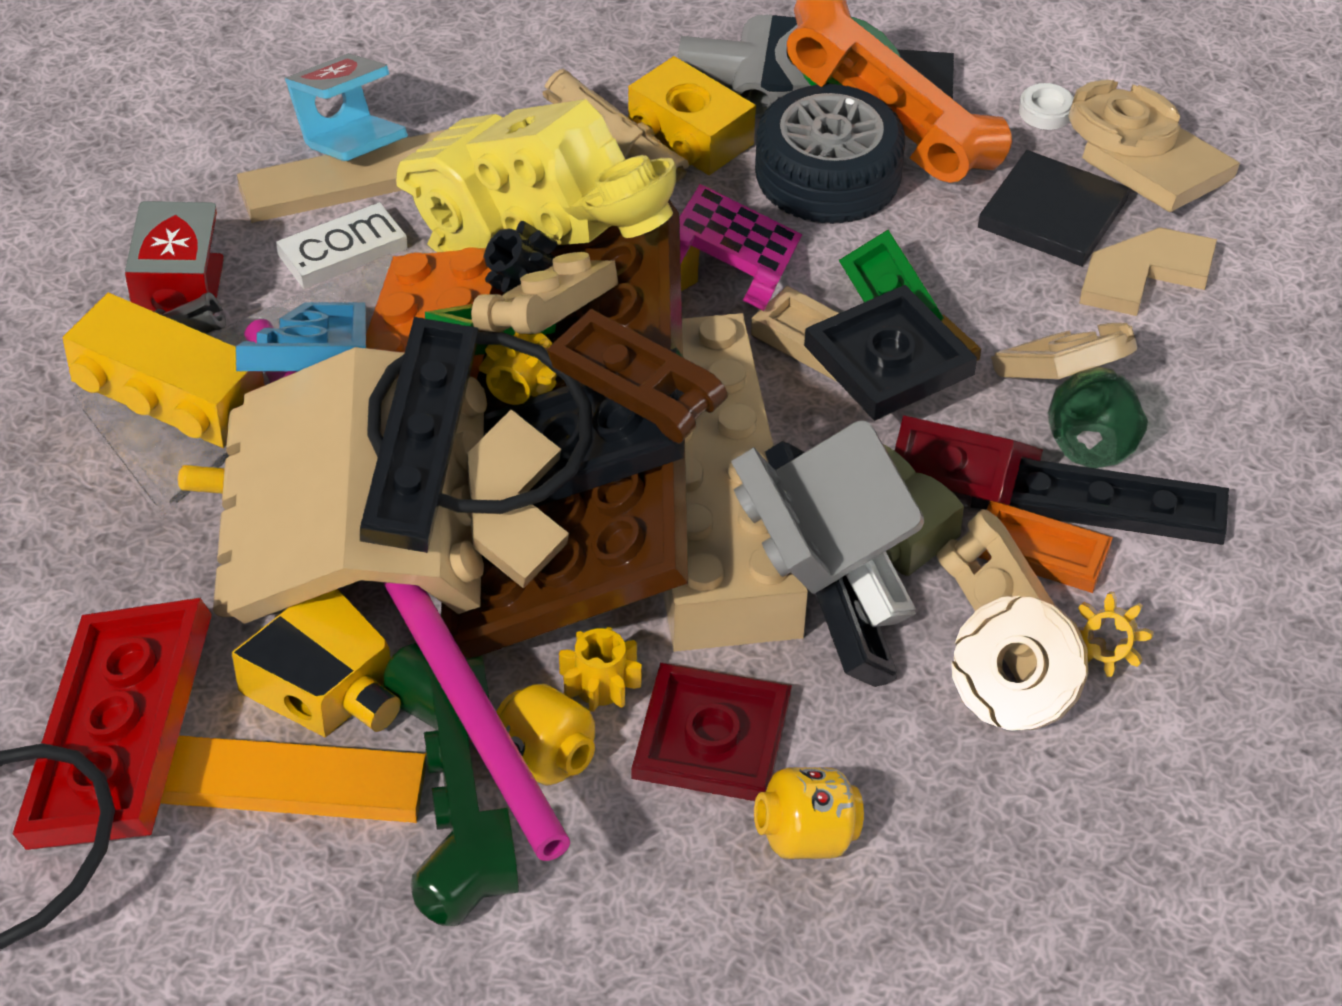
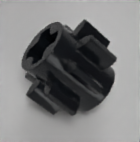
[483,221,558,293]

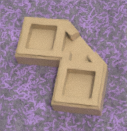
[1079,227,1217,316]
[467,410,569,588]

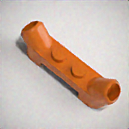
[787,0,1012,183]

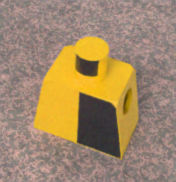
[232,589,401,738]

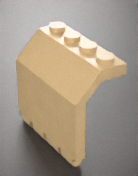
[213,347,487,624]

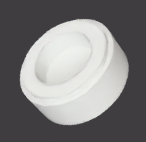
[1019,83,1074,130]

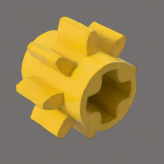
[479,332,557,405]
[1078,592,1153,677]
[559,627,642,712]

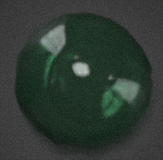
[1047,367,1148,469]

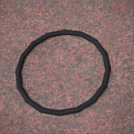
[367,332,593,514]
[0,743,115,949]

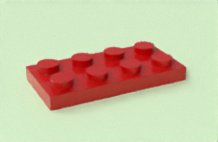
[12,598,212,850]

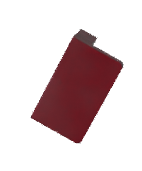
[894,415,1043,505]

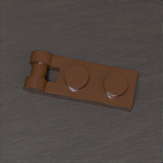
[547,309,728,443]

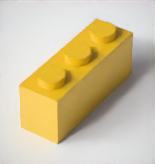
[62,292,265,449]

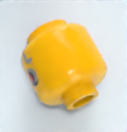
[496,683,595,786]
[754,767,864,859]

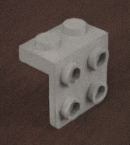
[731,420,924,594]

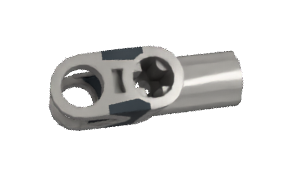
[678,15,811,118]

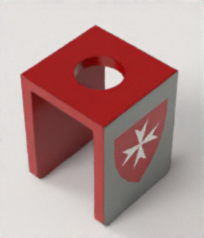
[125,201,224,315]

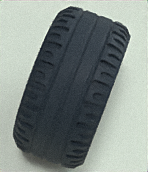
[755,84,905,224]

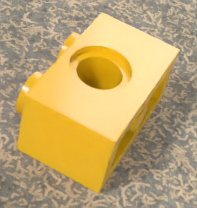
[628,56,756,176]

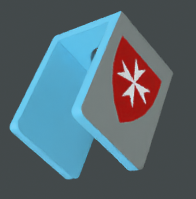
[285,53,408,161]

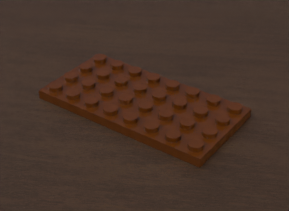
[441,199,688,658]

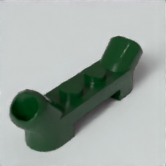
[384,643,519,926]

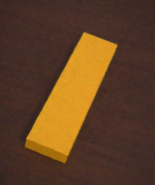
[160,735,427,823]

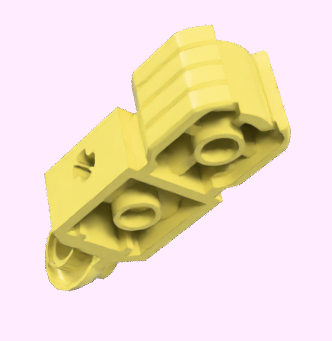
[396,99,676,252]

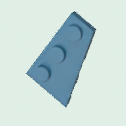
[236,302,366,371]

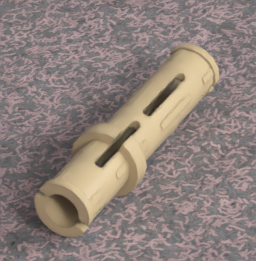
[543,68,689,184]

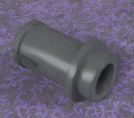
[153,292,226,334]

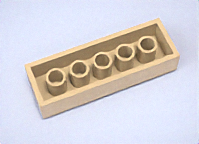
[663,313,808,652]

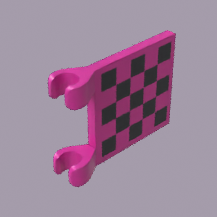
[679,184,803,311]

